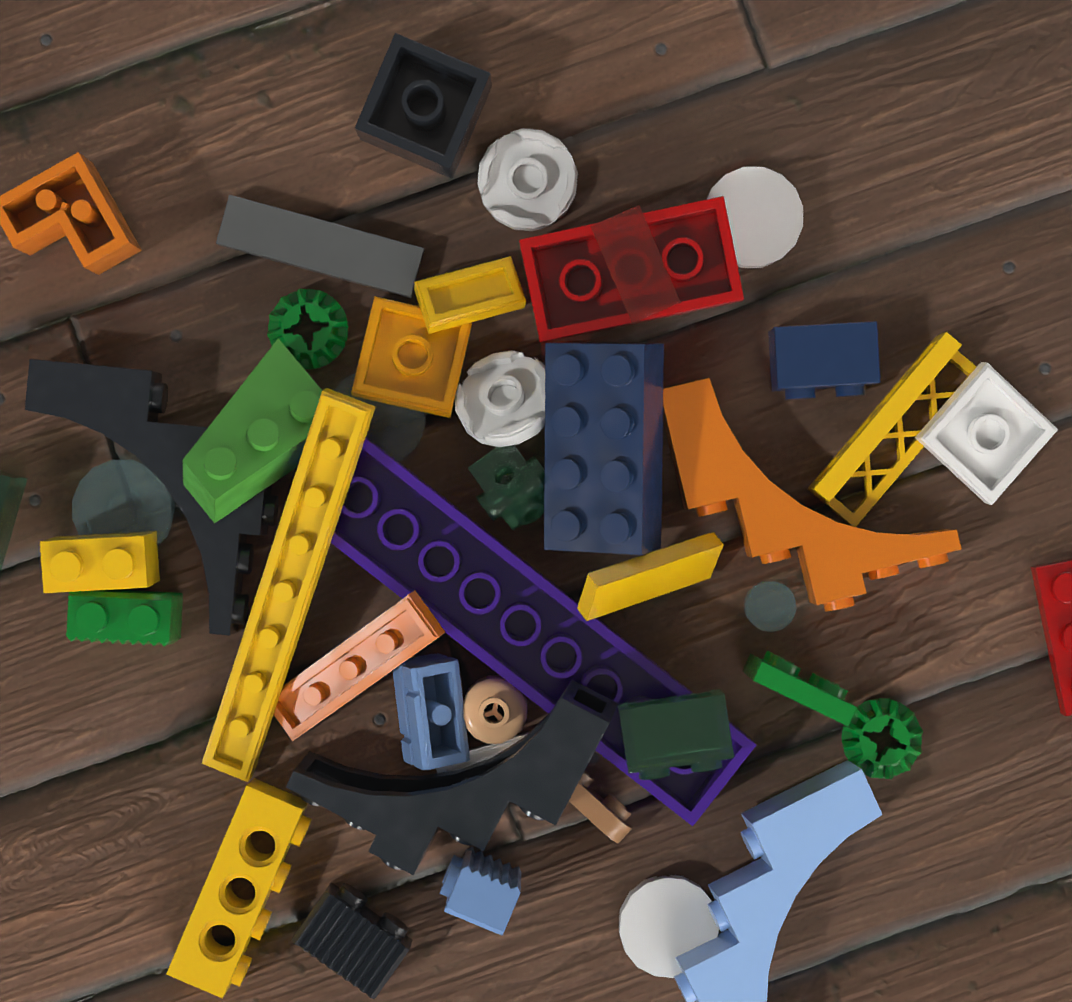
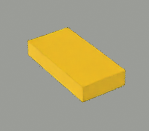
[414,256,526,334]

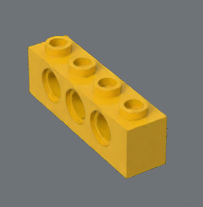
[166,778,312,999]

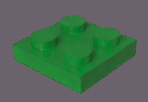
[742,651,857,726]

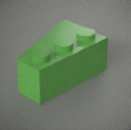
[182,338,322,523]

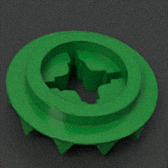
[267,288,349,369]
[842,698,923,779]

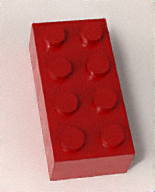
[519,196,744,343]

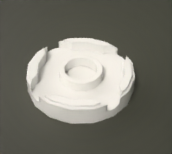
[477,128,578,231]
[707,167,803,268]
[455,350,545,447]
[618,875,719,978]

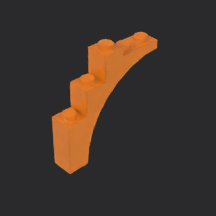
[663,378,962,612]

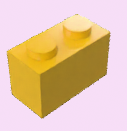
[40,531,160,593]

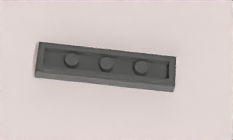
[216,195,425,299]

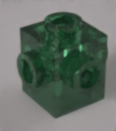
[468,445,545,531]

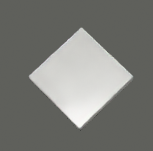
[915,362,1058,505]

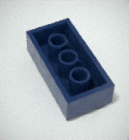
[544,342,664,555]

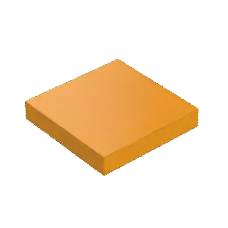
[351,296,473,418]

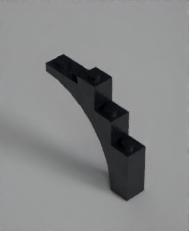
[25,359,279,636]
[286,680,618,875]

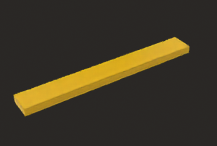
[202,388,376,782]

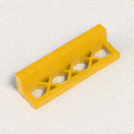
[807,332,976,527]

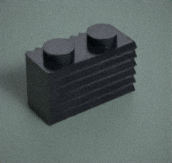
[291,882,413,999]

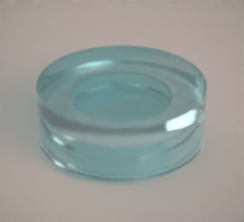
[744,581,796,632]

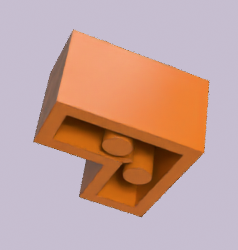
[0,152,142,275]

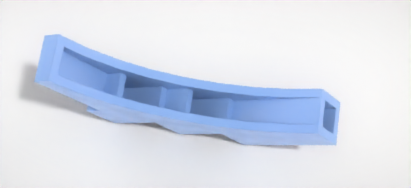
[674,760,883,1002]

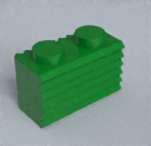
[66,589,183,647]

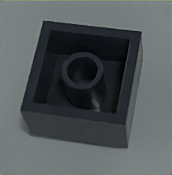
[355,33,492,179]

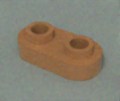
[569,770,632,844]

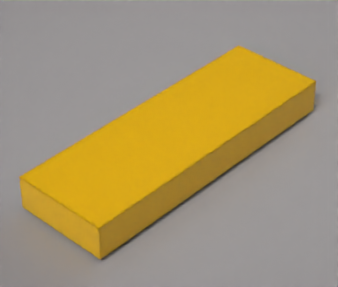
[577,532,724,621]

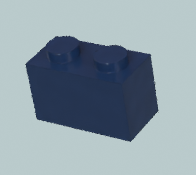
[768,321,880,400]

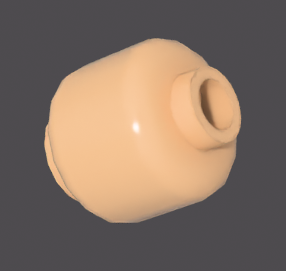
[463,675,527,744]

